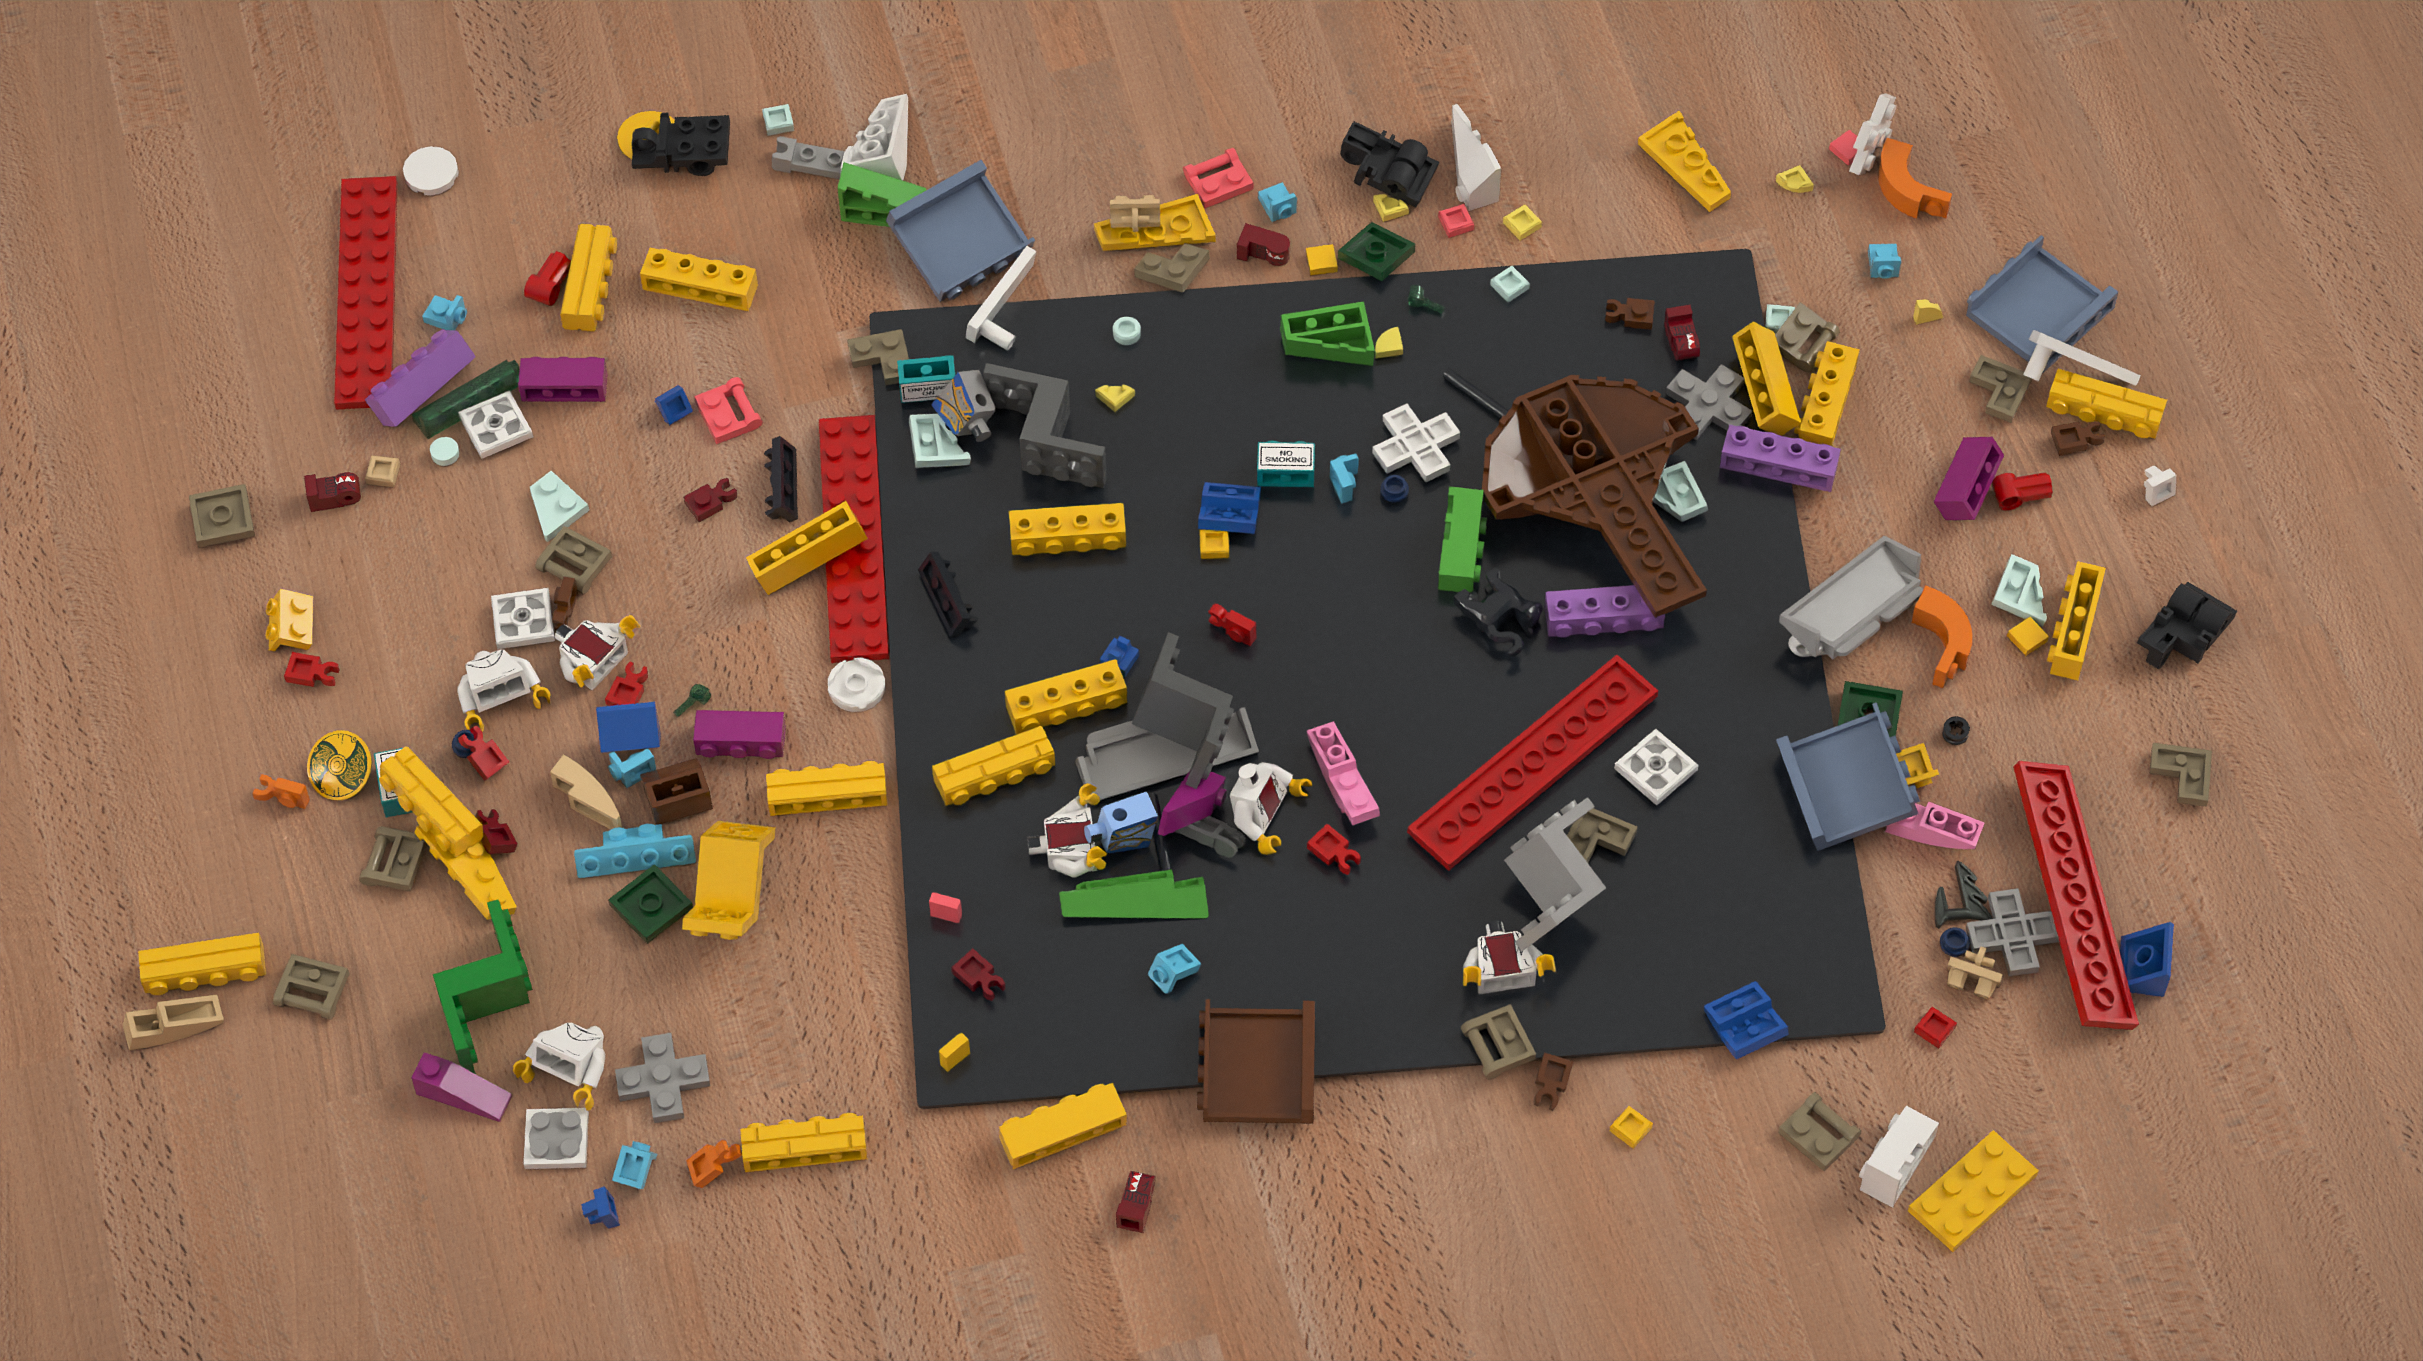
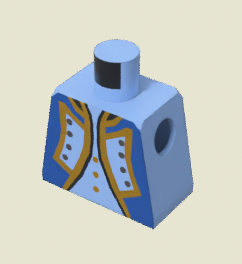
[1084,792,1158,853]

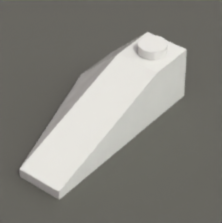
[841,94,908,181]
[1451,104,1501,211]

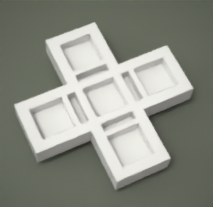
[1849,93,1896,175]
[1372,404,1460,482]

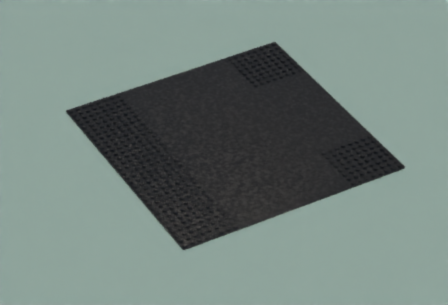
[869,249,1886,1109]

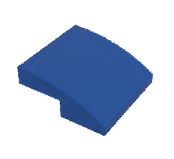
[1198,482,1261,534]
[1704,981,1789,1060]

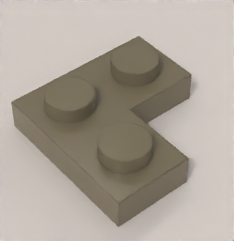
[1134,243,1210,292]
[847,329,909,385]
[1969,355,2032,423]
[2149,743,2212,807]
[1567,808,1637,863]

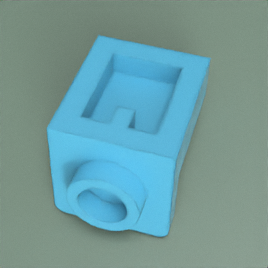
[1258,182,1297,222]
[1868,244,1901,279]
[422,295,467,330]
[1329,454,1359,504]
[608,748,656,788]
[1148,944,1201,994]
[612,1141,657,1189]

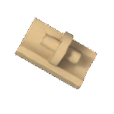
[1110,195,1160,232]
[1947,946,2003,1000]

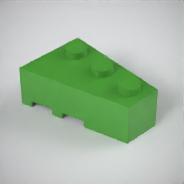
[837,162,927,227]
[1280,301,1375,366]
[1438,486,1487,593]

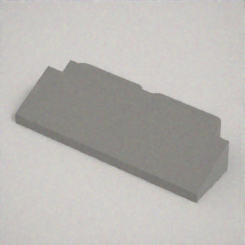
[1779,536,1923,659]
[1075,707,1259,800]

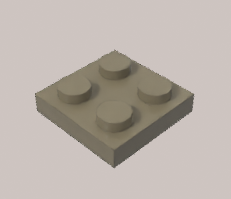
[189,484,255,548]

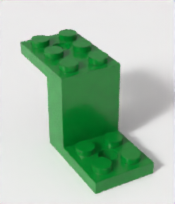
[432,899,533,1074]

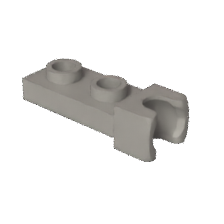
[772,136,845,179]

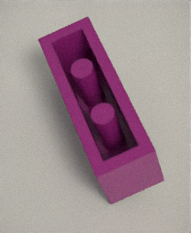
[518,357,608,402]
[1934,436,2004,520]
[693,710,786,759]

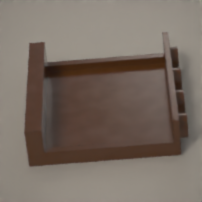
[1197,999,1315,1124]

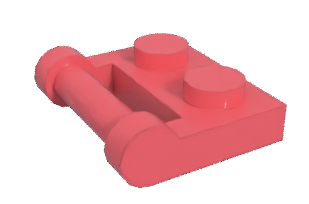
[1183,147,1254,209]
[694,377,762,444]

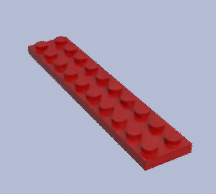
[334,176,398,410]
[819,415,889,663]
[1407,655,1658,871]
[2013,761,2139,1030]

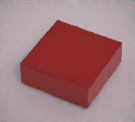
[1914,1007,1957,1049]

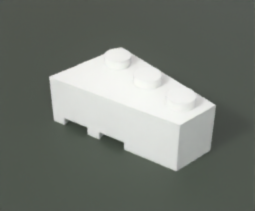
[1859,1106,1939,1208]

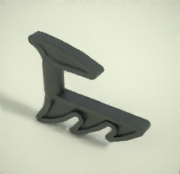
[1934,861,1993,929]

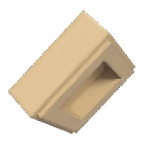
[365,456,400,487]

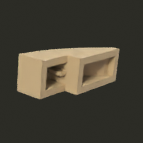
[550,754,622,830]
[123,995,224,1051]

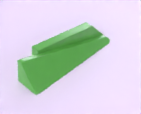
[1059,870,1209,918]

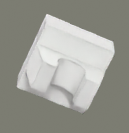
[2144,466,2176,506]

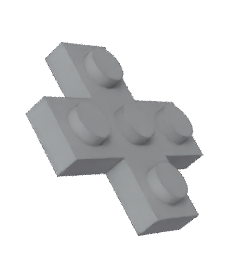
[1666,364,1752,440]
[1966,888,2059,976]
[615,1033,710,1123]

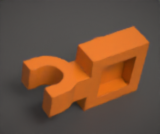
[252,774,310,809]
[686,1140,742,1188]

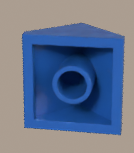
[596,702,661,753]
[2120,922,2174,997]

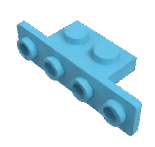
[574,824,696,878]

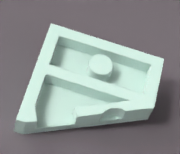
[909,414,971,468]
[1653,461,1708,522]
[530,471,589,542]
[1991,554,2047,626]

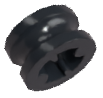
[1942,716,1970,745]

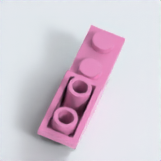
[1306,721,1380,825]
[1885,802,1985,849]

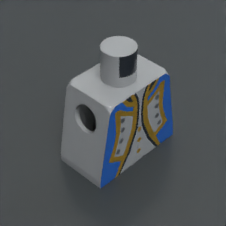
[931,370,995,442]

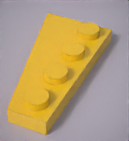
[1638,111,1731,212]
[1094,194,1216,251]
[414,826,517,920]

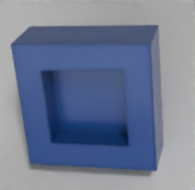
[654,385,693,425]
[1100,636,1139,677]
[581,1186,620,1229]

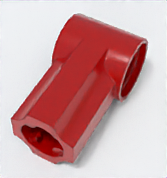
[524,251,571,306]
[1991,472,2053,511]

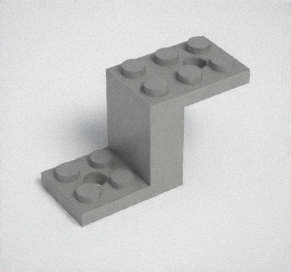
[1504,797,1606,951]

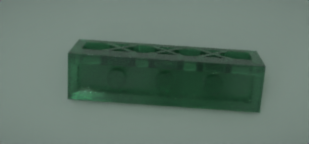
[411,360,520,439]

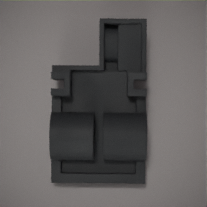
[632,112,730,176]
[1340,121,1439,208]
[2137,582,2237,669]

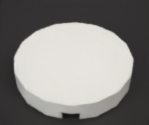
[403,146,459,196]
[828,658,886,712]

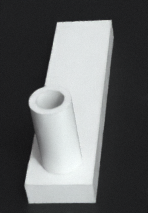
[965,246,1036,351]
[2023,330,2141,386]

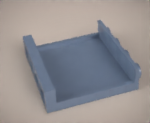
[886,160,1035,302]
[1966,235,2118,373]
[1776,703,1920,851]

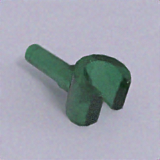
[1408,285,1445,313]
[673,684,711,717]

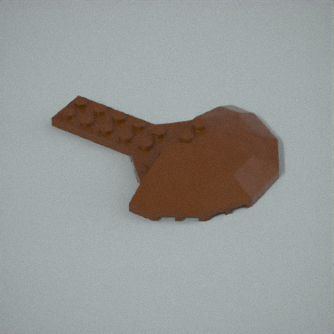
[1482,375,1707,618]

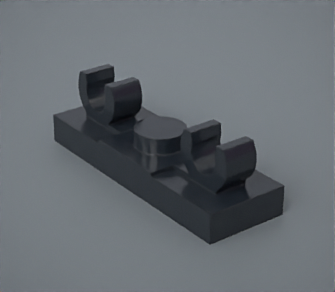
[764,436,798,522]
[918,552,978,637]

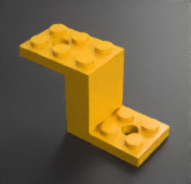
[682,821,776,940]

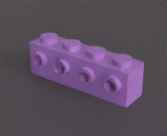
[365,329,476,427]
[1720,424,1841,492]
[1544,585,1665,637]

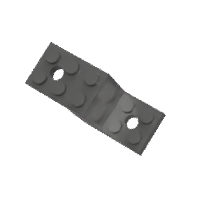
[983,363,1107,488]
[1132,632,1234,789]

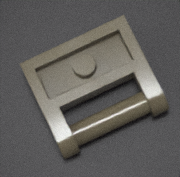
[1775,302,1840,372]
[535,526,612,594]
[359,826,427,891]
[273,954,350,1020]
[1461,1004,1536,1080]
[1778,1092,1862,1171]

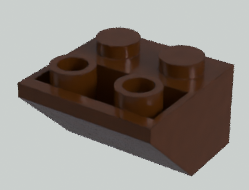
[640,758,713,825]

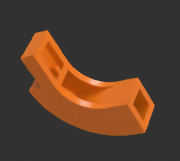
[1878,138,1952,219]
[1911,585,1973,688]

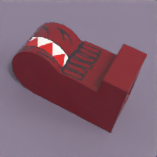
[1237,223,1290,266]
[1664,305,1700,361]
[304,472,361,512]
[1116,1171,1156,1233]

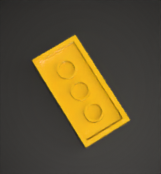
[1908,1130,2039,1252]

